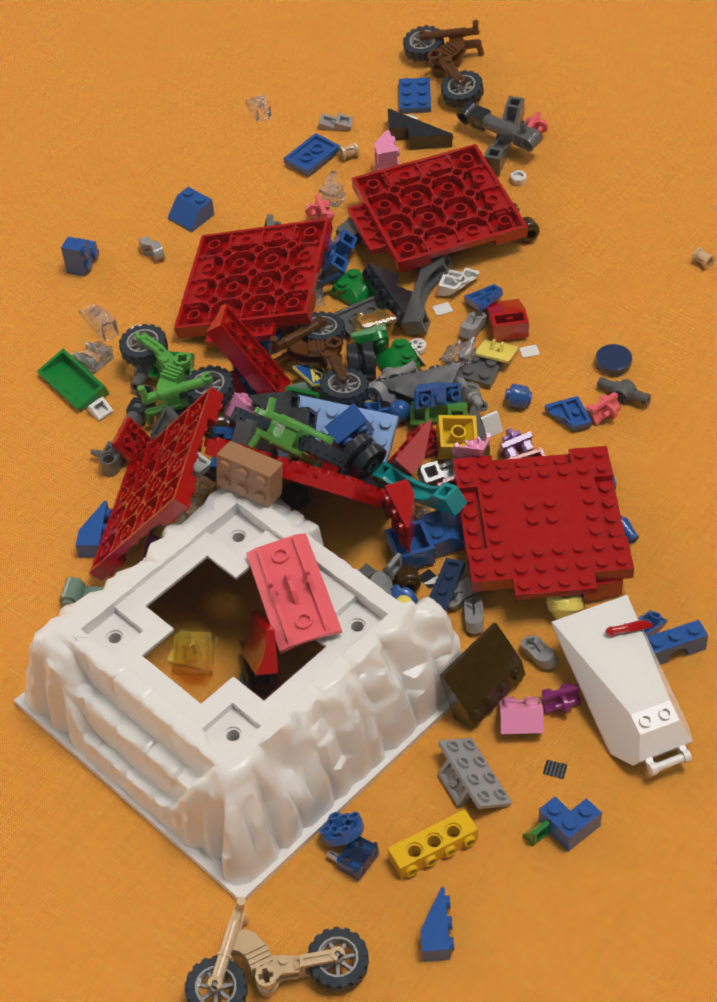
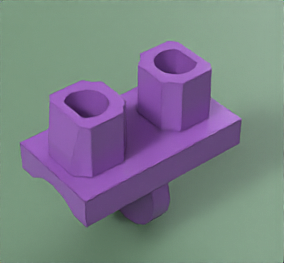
[498,428,534,459]

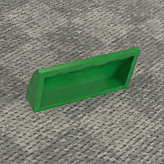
[37,348,109,411]

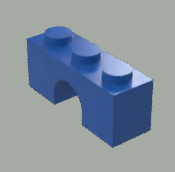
[321,229,358,283]
[647,620,708,665]

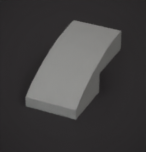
[318,113,353,131]
[382,553,402,580]

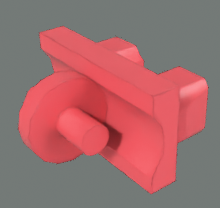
[526,112,549,133]
[305,195,334,222]
[586,392,621,425]

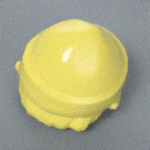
[546,595,584,620]

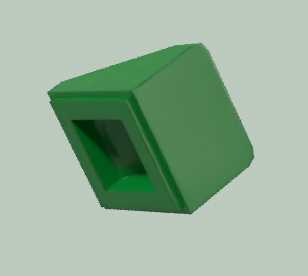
[523,820,550,846]

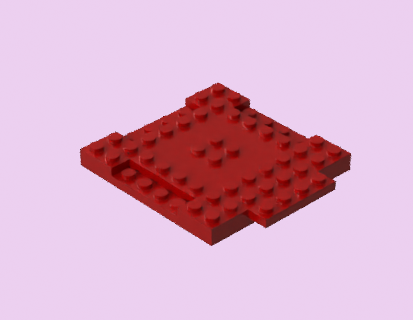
[347,144,528,273]
[174,218,333,347]
[89,387,224,581]
[203,437,386,509]
[453,446,634,600]

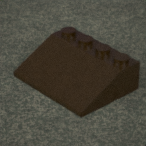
[439,622,526,728]

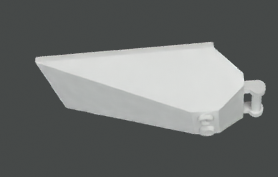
[551,595,694,776]

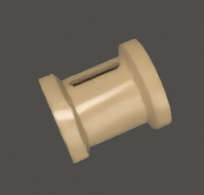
[339,142,359,160]
[692,247,715,269]

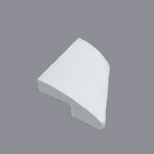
[437,268,480,296]

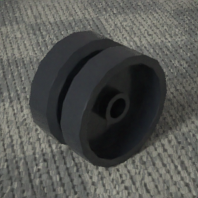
[346,341,377,381]
[342,432,387,481]

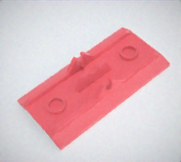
[246,533,343,654]

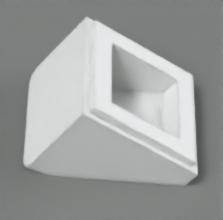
[86,396,114,421]
[480,410,503,437]

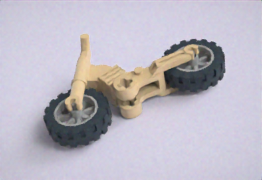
[185,897,369,1002]

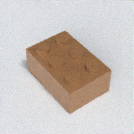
[216,441,283,508]

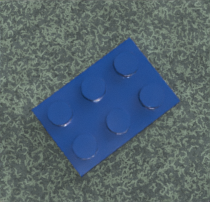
[399,77,431,114]
[284,133,340,176]

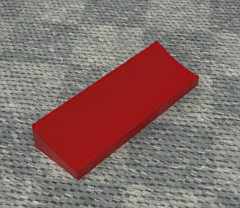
[206,303,291,394]
[241,610,278,675]

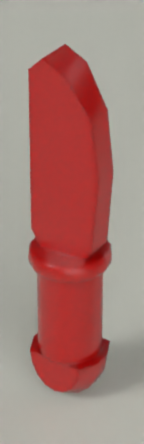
[605,620,653,636]

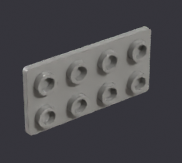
[438,738,512,809]

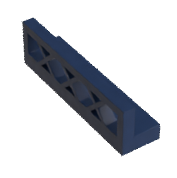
[429,558,466,612]

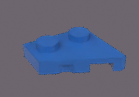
[464,284,503,311]
[545,396,592,431]

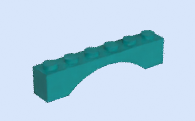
[371,462,467,516]

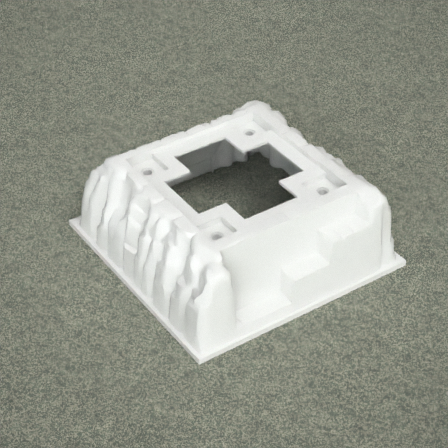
[14,488,461,901]

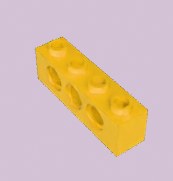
[387,809,478,879]

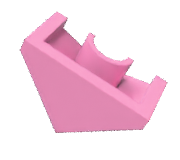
[452,433,491,458]

